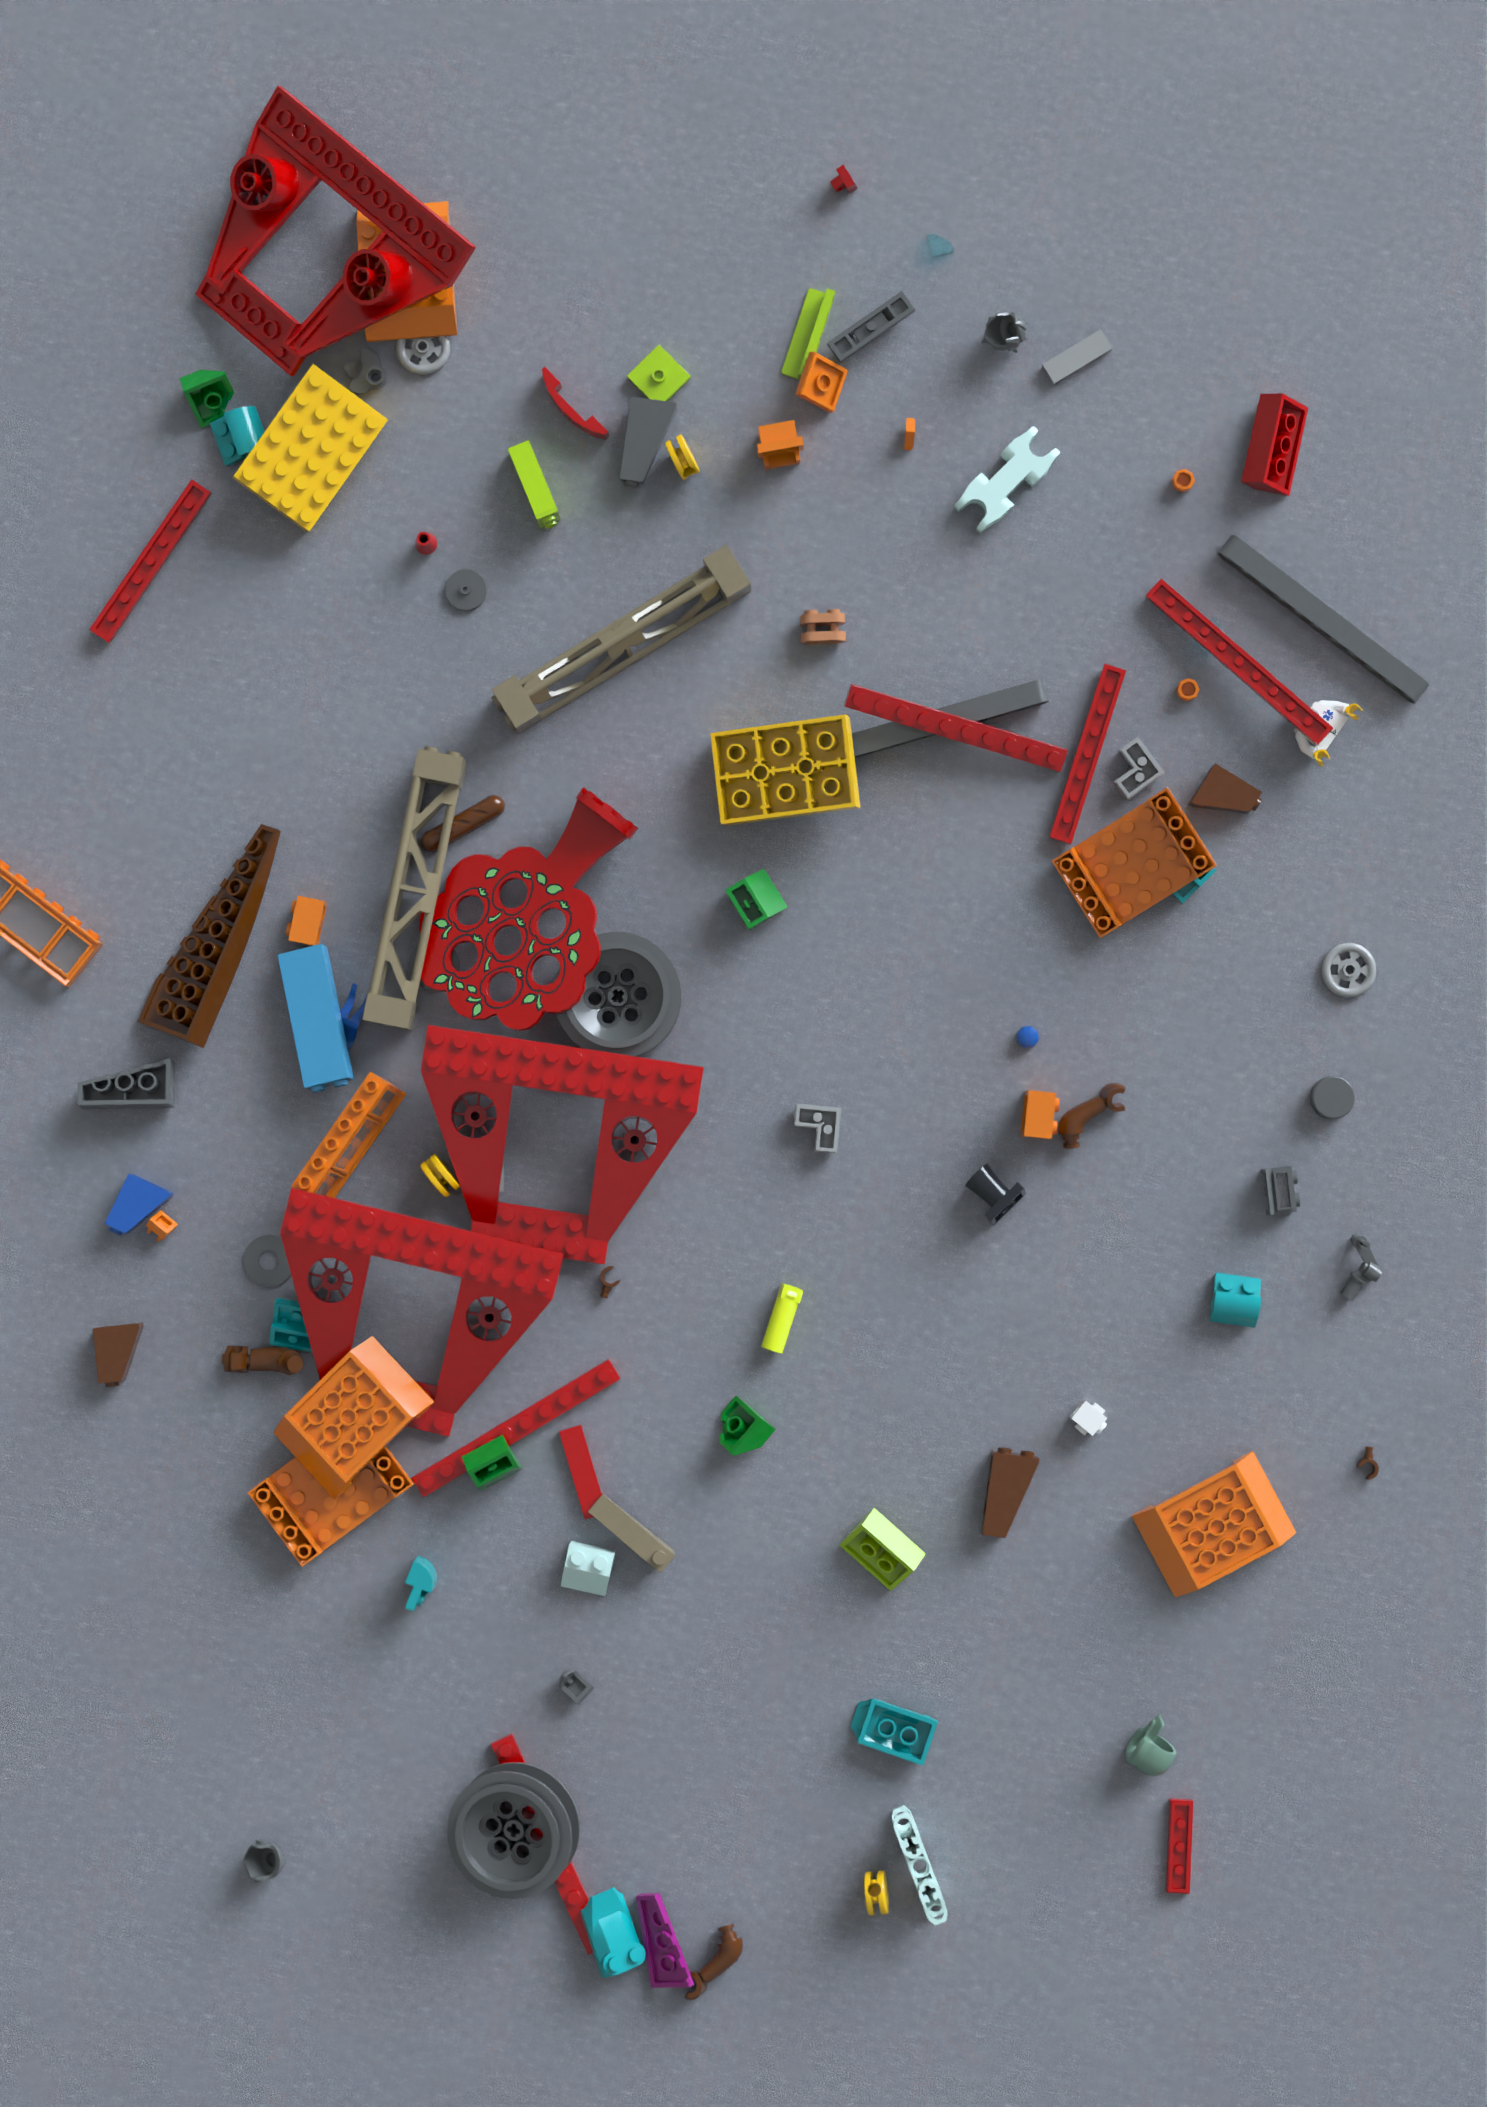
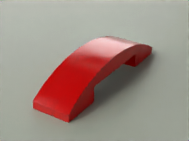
[542,366,609,440]

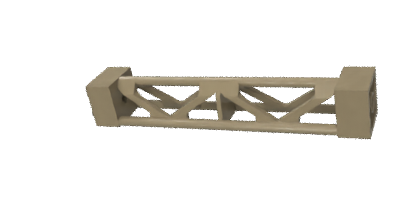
[491,544,751,734]
[362,746,467,1031]

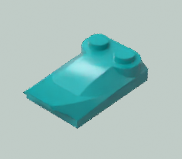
[850,1698,938,1766]
[580,1887,646,1978]

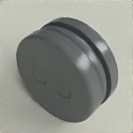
[1310,1076,1355,1119]

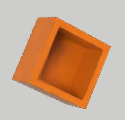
[1020,1090,1060,1139]

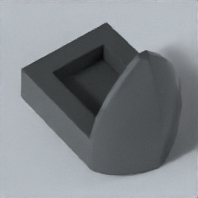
[559,1670,594,1705]

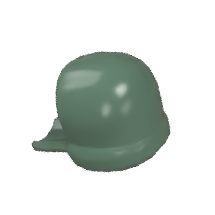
[1125,1714,1176,1777]

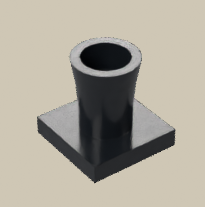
[965,1164,1026,1226]

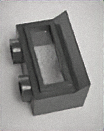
[1261,1166,1300,1215]

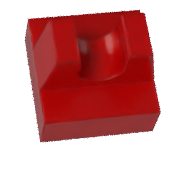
[830,164,858,193]

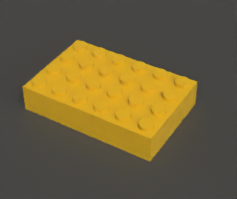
[232,364,388,532]
[710,714,860,826]

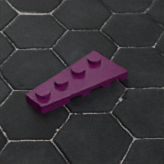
[636,1893,694,1988]

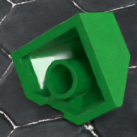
[179,370,234,428]
[719,1395,776,1456]

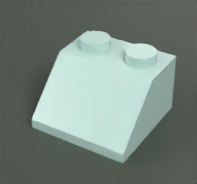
[561,1541,615,1596]

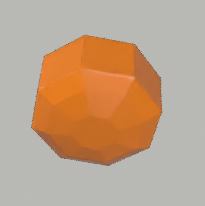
[1171,469,1195,493]
[1176,678,1200,702]

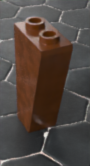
[981,1447,1039,1538]

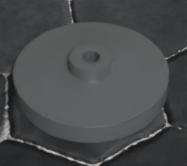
[445,569,487,611]

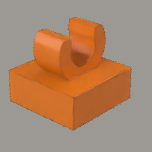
[145,1210,178,1242]

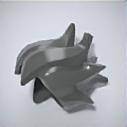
[981,311,1028,353]

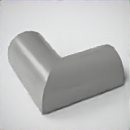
[1114,736,1164,800]
[793,1104,841,1154]

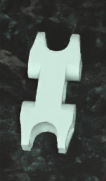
[954,426,1060,534]
[892,1805,947,1925]

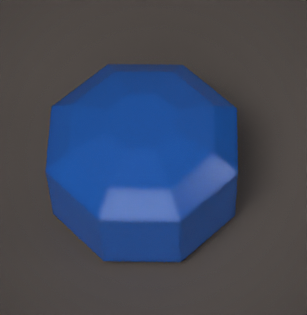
[1016,1026,1039,1048]

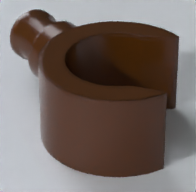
[600,1266,620,1298]
[1356,1446,1379,1480]

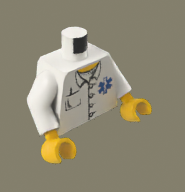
[1294,700,1362,767]

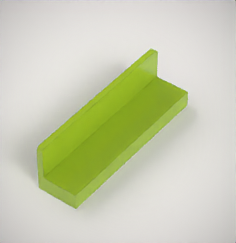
[782,288,835,380]

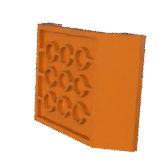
[1052,787,1217,938]
[273,1336,435,1500]
[247,1446,414,1567]
[1131,1451,1296,1597]

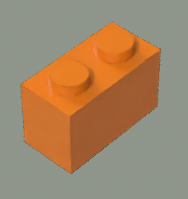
[286,896,327,946]

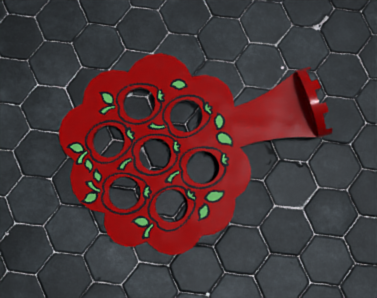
[419,787,638,1031]

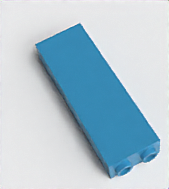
[278,944,354,1093]

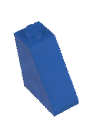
[104,1174,174,1236]

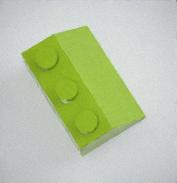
[839,1508,926,1591]

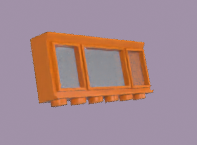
[0,859,103,987]
[291,1072,406,1198]

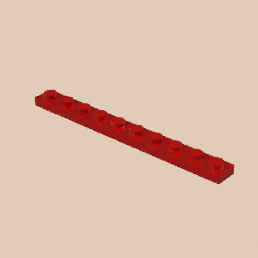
[1146,579,1333,746]
[844,684,1068,772]
[412,1359,621,1497]
[491,1733,593,1955]

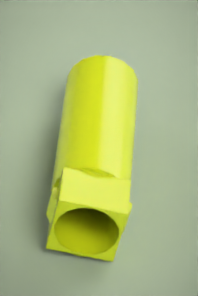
[761,1283,803,1353]

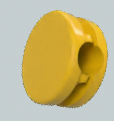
[665,434,700,480]
[420,1154,460,1198]
[864,1870,889,1916]

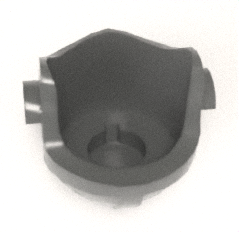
[243,1839,285,1883]

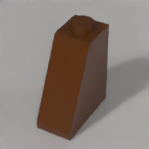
[1188,763,1262,814]
[93,1322,143,1387]

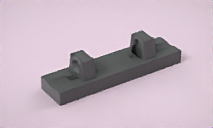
[827,291,915,363]

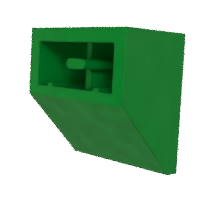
[725,869,788,931]
[462,1435,522,1491]

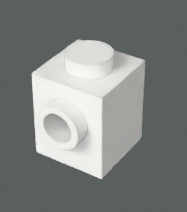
[1069,1399,1107,1436]

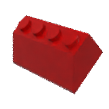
[1241,393,1308,496]

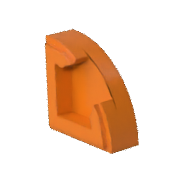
[904,418,915,451]

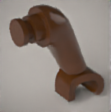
[1058,1083,1126,1149]
[222,1345,303,1375]
[685,1923,743,2000]

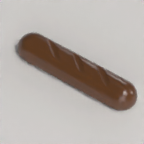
[421,795,505,853]

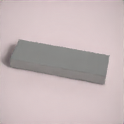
[1042,329,1112,385]

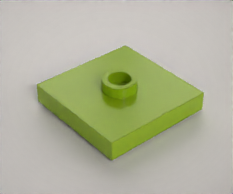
[627,345,691,401]

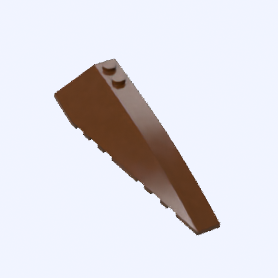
[138,824,281,1048]

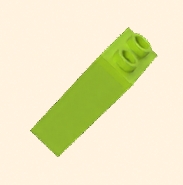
[508,440,561,529]

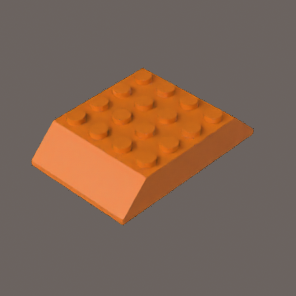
[356,201,458,342]

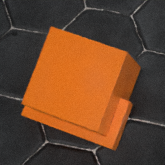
[757,420,804,470]

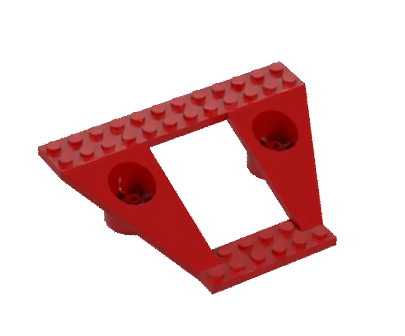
[195,86,476,376]
[421,1025,704,1264]
[280,1188,564,1437]

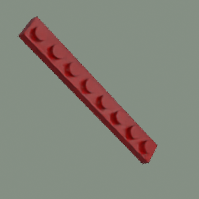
[89,479,212,644]
[1049,663,1126,845]

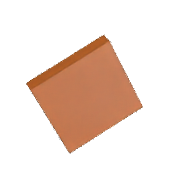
[795,352,848,413]

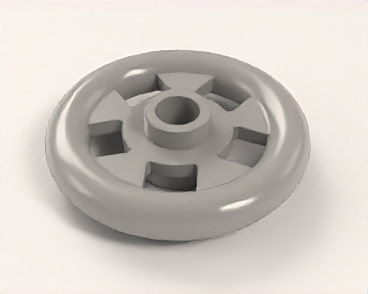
[396,336,450,375]
[1321,943,1376,998]

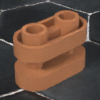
[800,609,846,645]

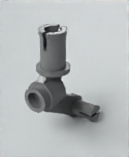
[1340,1234,1382,1301]

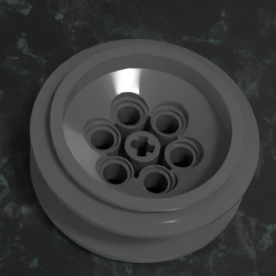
[556,932,681,1057]
[447,1762,580,1899]

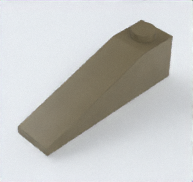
[588,1493,675,1573]

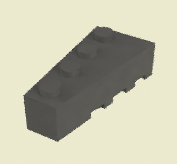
[77,1058,175,1109]

